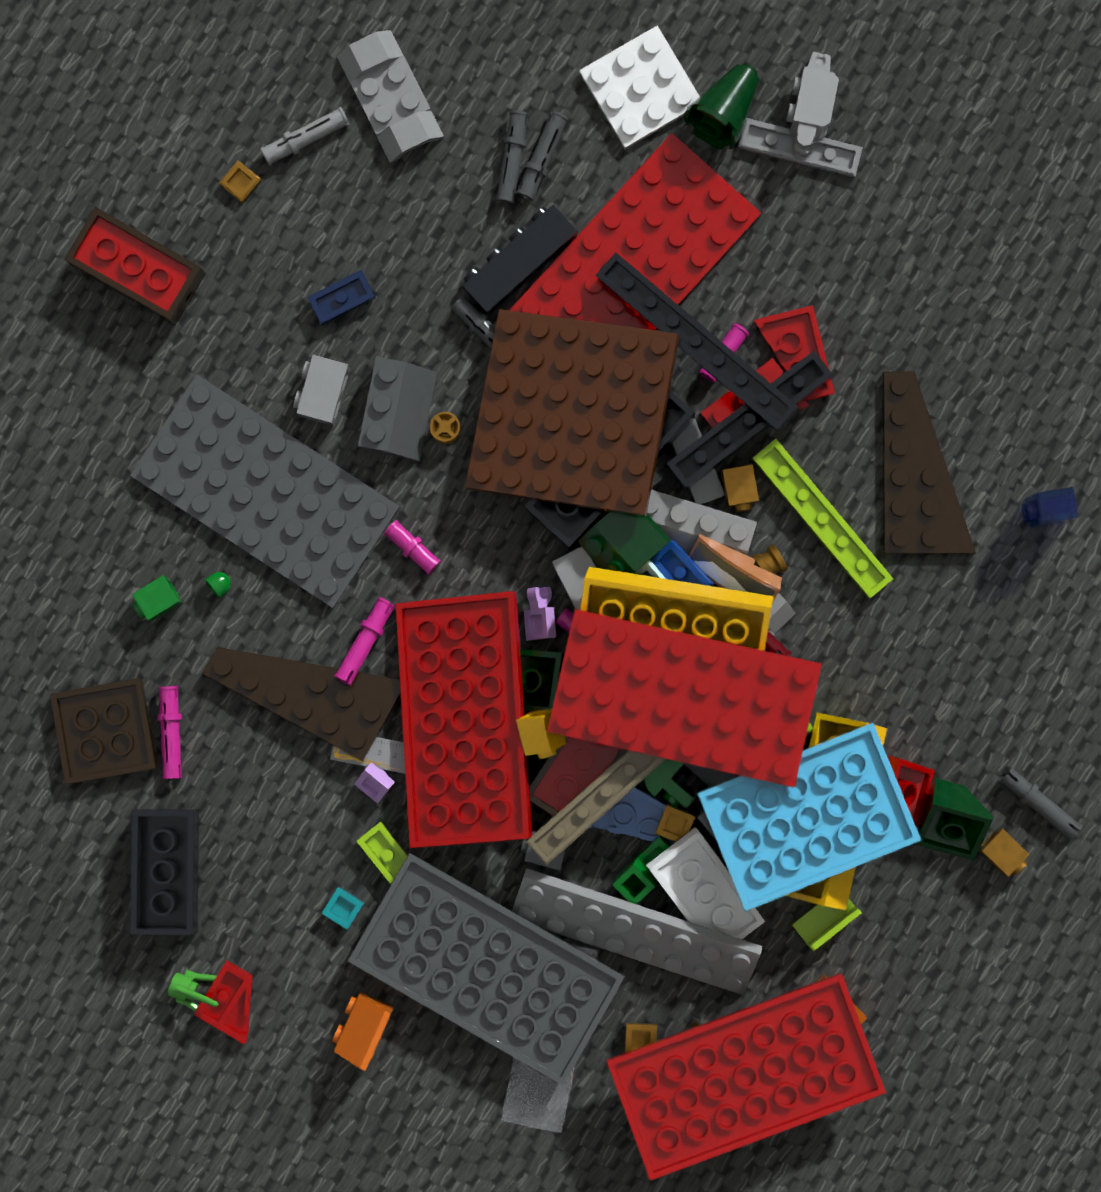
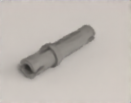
[260,107,349,166]

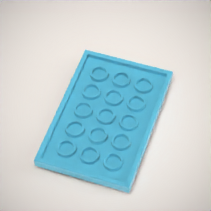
[697,723,921,911]

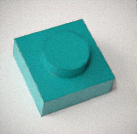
[322,887,364,930]

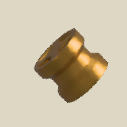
[430,412,461,444]
[752,544,788,574]

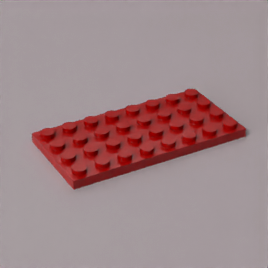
[510,133,761,330]
[396,591,532,848]
[547,609,822,788]
[606,973,886,1181]

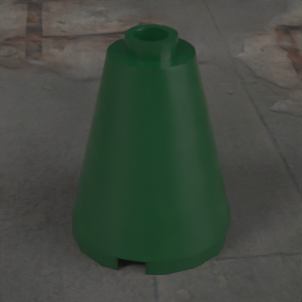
[683,64,760,149]

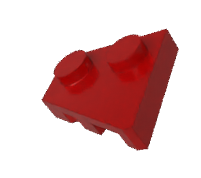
[193,960,253,1045]

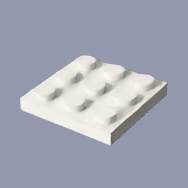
[579,26,700,149]

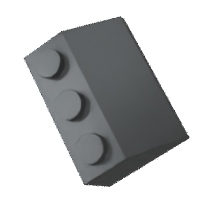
[358,356,438,461]

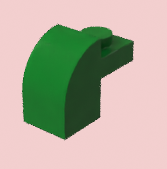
[644,759,694,808]
[612,835,672,904]

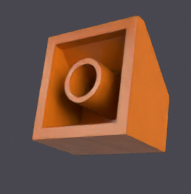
[332,992,395,1071]

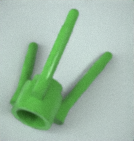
[168,970,218,1011]

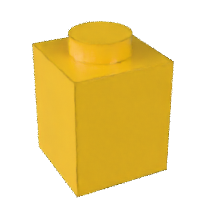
[516,709,566,758]

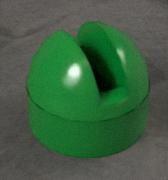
[204,572,231,599]

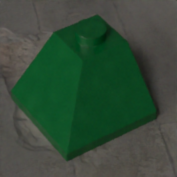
[915,778,993,861]

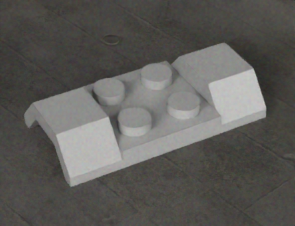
[337,30,444,164]

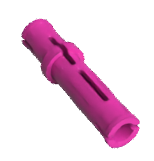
[334,597,395,686]
[157,686,182,779]

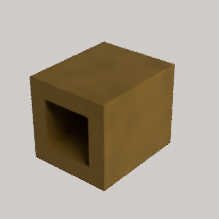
[721,464,759,512]
[979,828,1030,877]

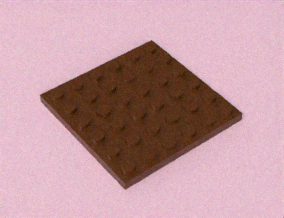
[465,309,680,517]

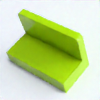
[791,899,862,951]

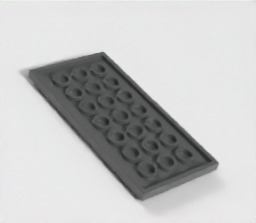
[130,375,400,609]
[348,853,625,1086]

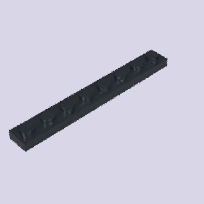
[596,253,799,432]

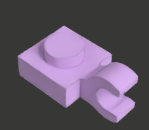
[524,587,556,641]

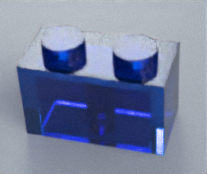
[1022,487,1078,528]

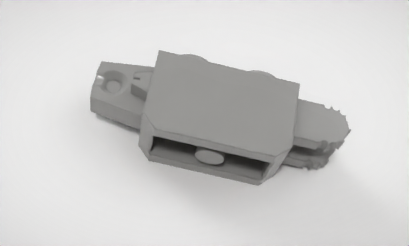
[786,52,839,157]

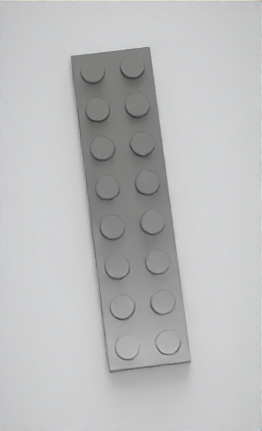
[512,868,762,995]

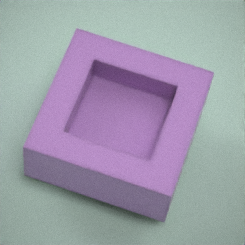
[354,762,395,804]

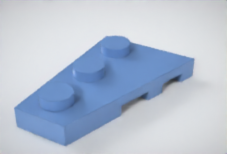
[589,786,675,845]

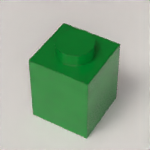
[132,575,183,622]

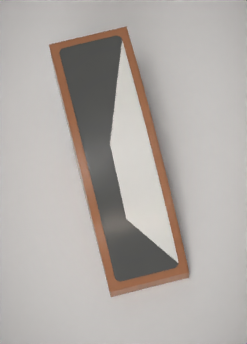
[688,534,782,603]

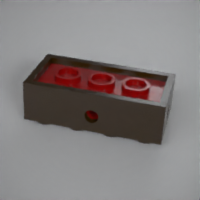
[64,207,206,326]
[529,736,628,816]

